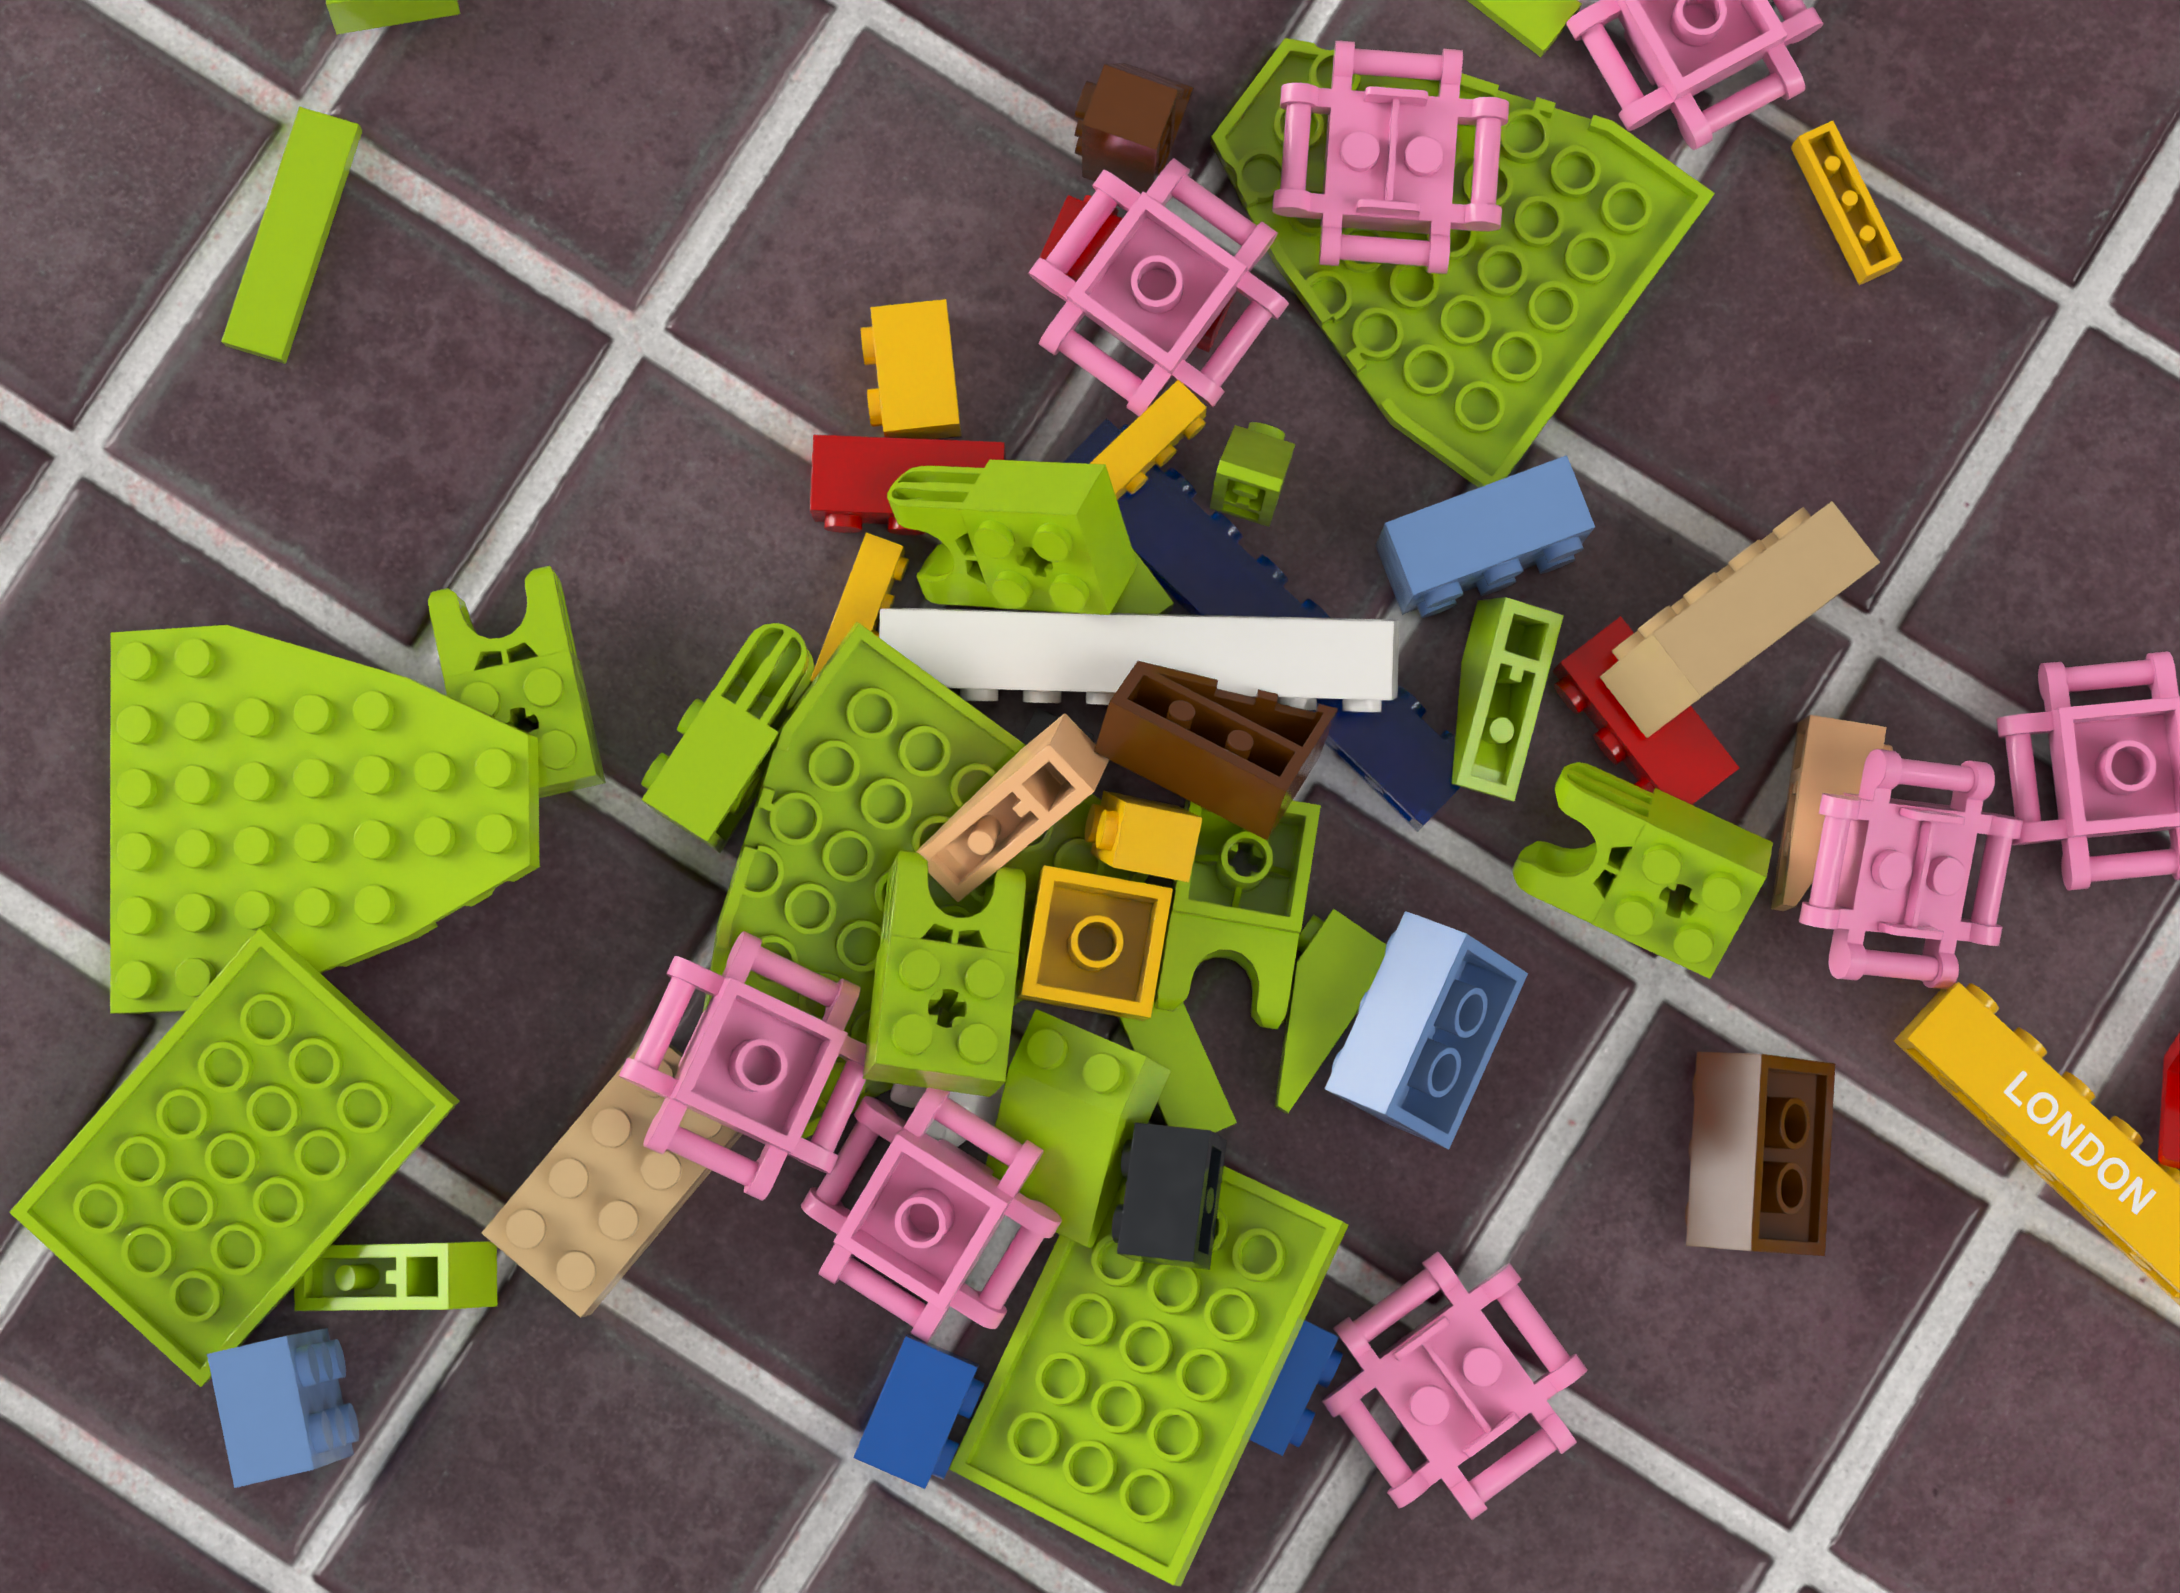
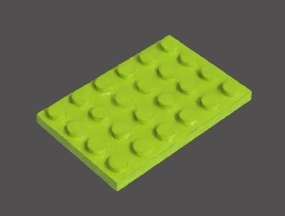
[9,925,460,1387]
[949,1166,1349,1587]

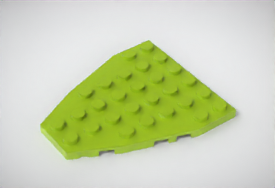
[1211,38,1715,488]
[703,622,1149,1139]
[110,625,540,1014]

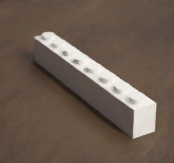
[879,608,1399,712]

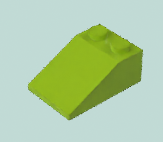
[986,1009,1171,1249]

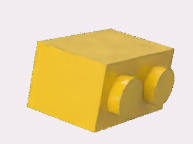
[861,299,961,439]
[1085,791,1203,882]

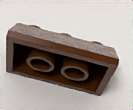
[1685,1052,1836,1256]

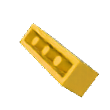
[1791,121,1903,286]
[1090,380,1207,505]
[810,532,909,683]

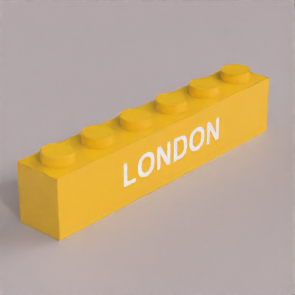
[1894,982,2180,1306]

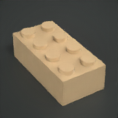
[1600,501,1880,738]
[482,1044,742,1318]

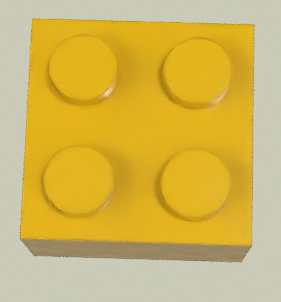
[1017,865,1173,1021]

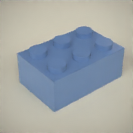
[1375,455,1595,618]
[1325,911,1528,1149]
[207,1328,359,1488]

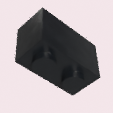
[1112,1123,1227,1270]

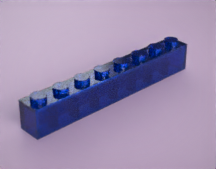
[1063,418,1461,832]

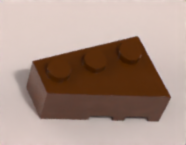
[1074,63,1194,194]
[1094,661,1338,841]

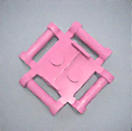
[1566,0,1823,150]
[1272,41,1509,274]
[1028,158,1289,416]
[1996,651,2180,891]
[1799,749,2023,989]
[619,931,866,1201]
[801,1088,1062,1343]
[1322,1251,1588,1520]

